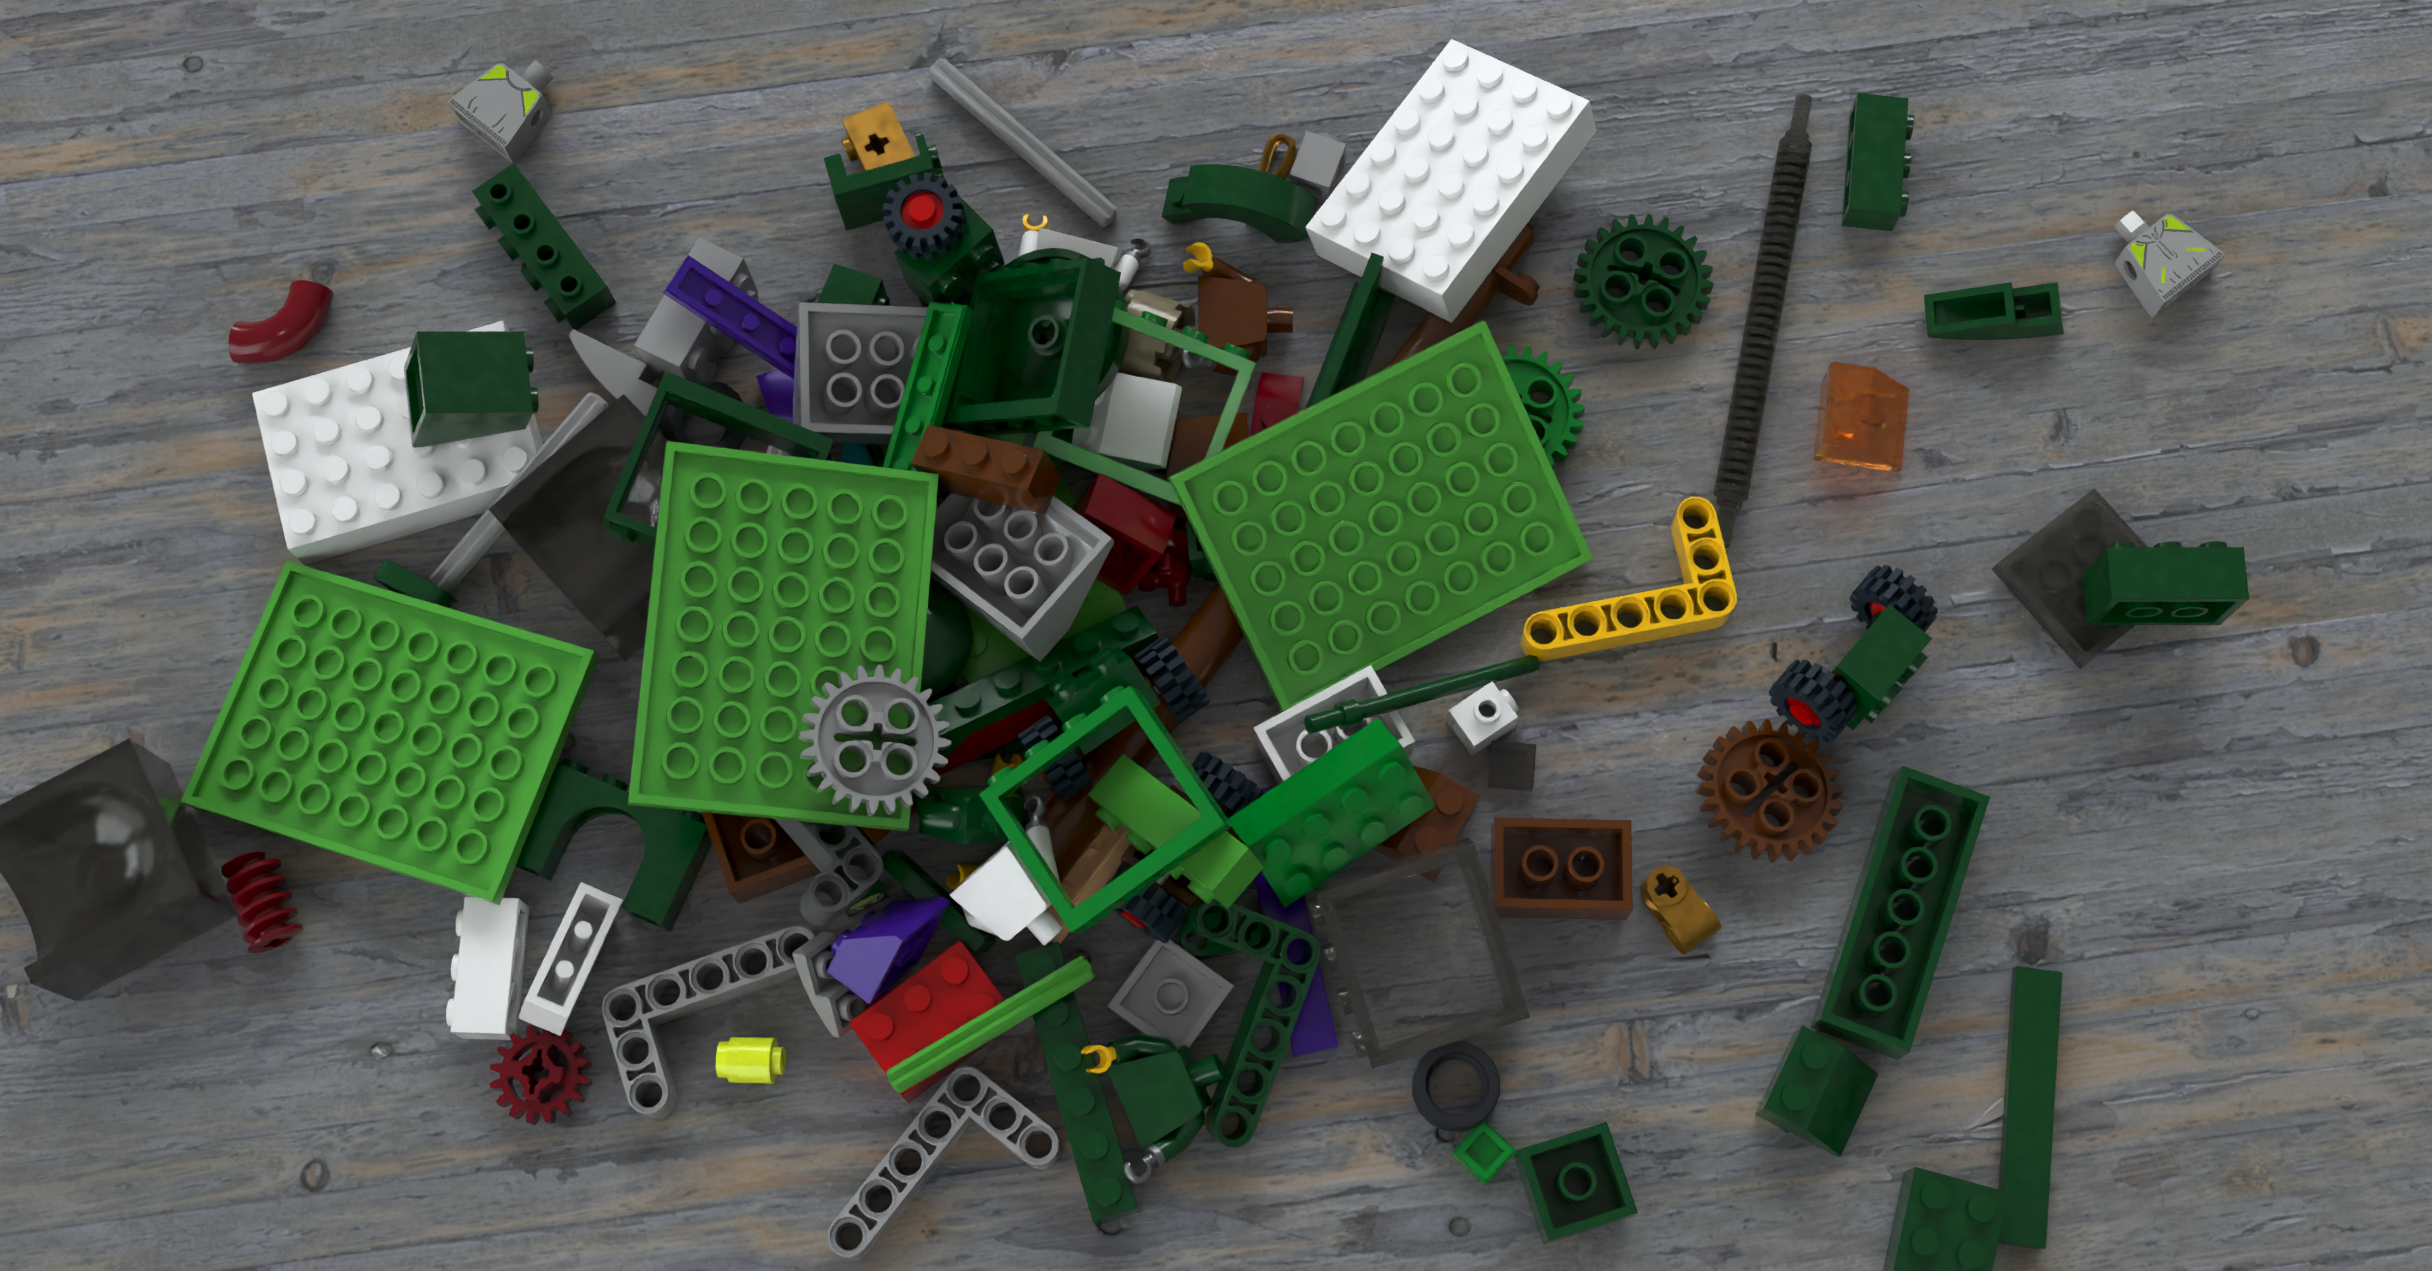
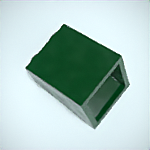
[404,331,539,447]

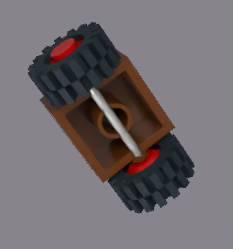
[1109,752,1264,943]

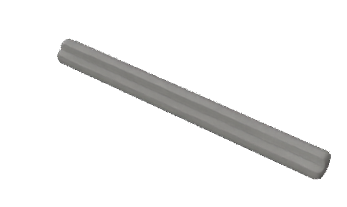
[929,58,1118,227]
[429,392,609,593]

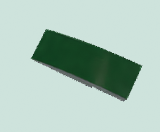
[1924,282,2064,340]

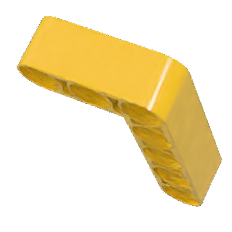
[1521,497,1737,661]

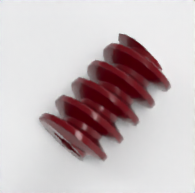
[221,852,303,953]

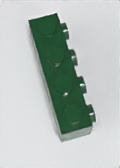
[472,163,617,330]

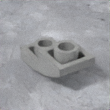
[792,931,868,1038]

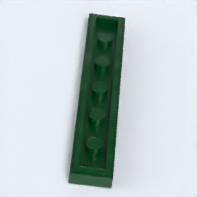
[1998,966,2062,1250]

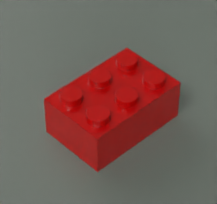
[849,940,1005,1103]

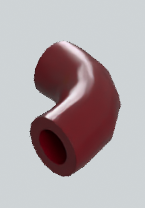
[228,280,334,364]

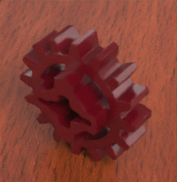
[489,1025,592,1125]

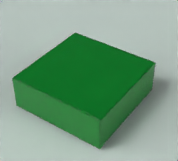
[1451,1120,1517,1186]

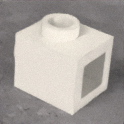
[1446,681,1519,757]

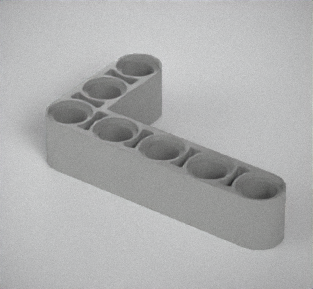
[601,925,815,1119]
[827,1066,1062,1260]

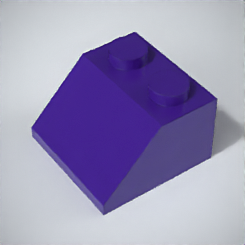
[827,896,950,1004]

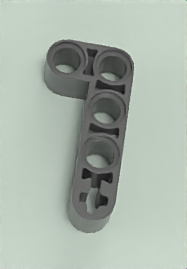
[775,819,883,926]

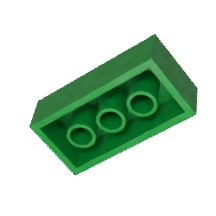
[1228,718,1435,908]

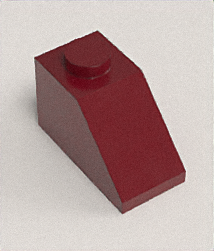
[1250,372,1304,436]

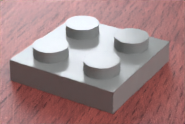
[1107,940,1234,1050]

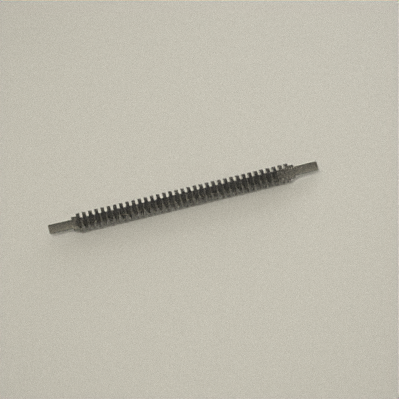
[1714,94,1813,548]

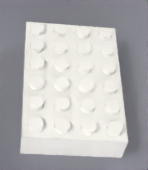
[1305,39,1597,323]
[252,321,555,565]

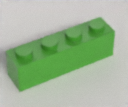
[1088,754,1264,909]

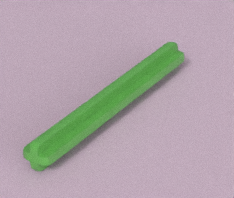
[886,956,1095,1093]

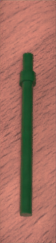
[1304,655,1540,734]

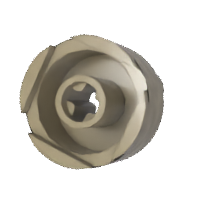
[1118,289,1195,382]

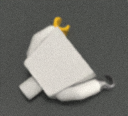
[1018,214,1151,292]
[946,795,1064,945]

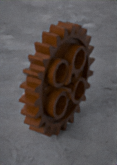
[1696,719,1844,863]

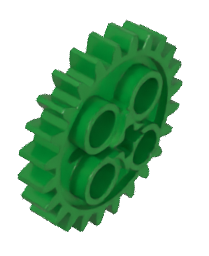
[1501,344,1585,469]

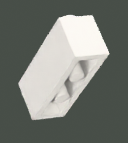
[518,882,623,1036]
[446,897,530,1040]

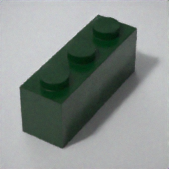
[1841,93,1914,231]

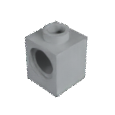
[1289,131,1346,203]

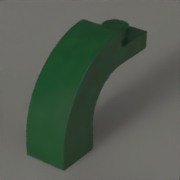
[1161,164,1318,243]

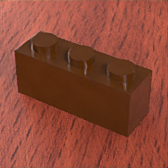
[911,425,1062,514]

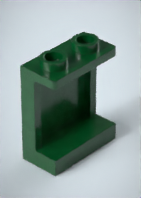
[824,132,944,231]

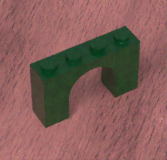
[516,758,712,932]

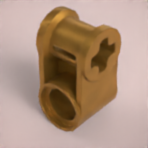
[1640,866,1722,955]

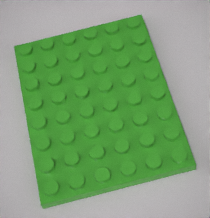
[1168,321,1593,713]
[628,441,939,831]
[181,560,600,905]

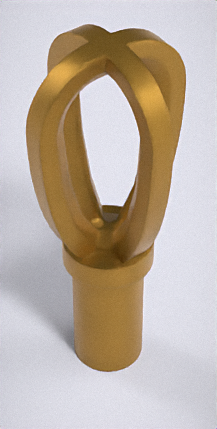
[1259,134,1297,179]

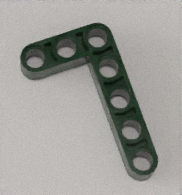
[1187,898,1321,1148]

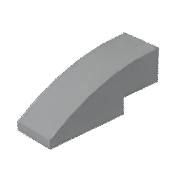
[569,329,664,438]

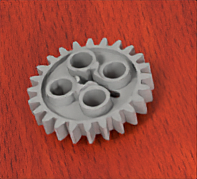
[799,665,951,816]

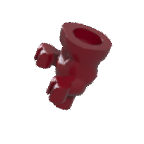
[1138,529,1193,607]

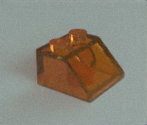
[1814,362,1909,472]

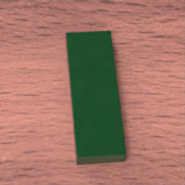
[882,850,997,953]

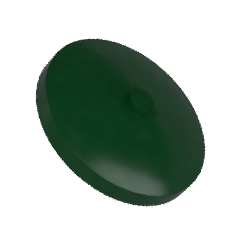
[994,248,1129,402]

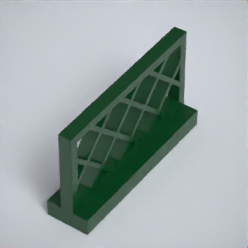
[1305,253,1395,409]

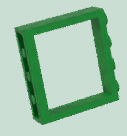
[1032,299,1256,506]
[979,685,1233,934]

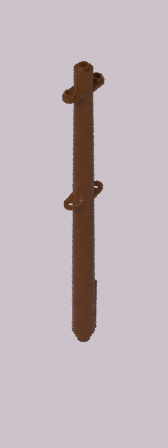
[1023,222,1539,884]

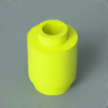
[716,1037,786,1084]

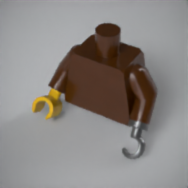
[1181,242,1293,376]

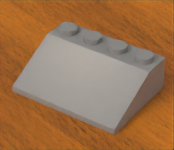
[793,302,963,445]
[930,493,1114,662]

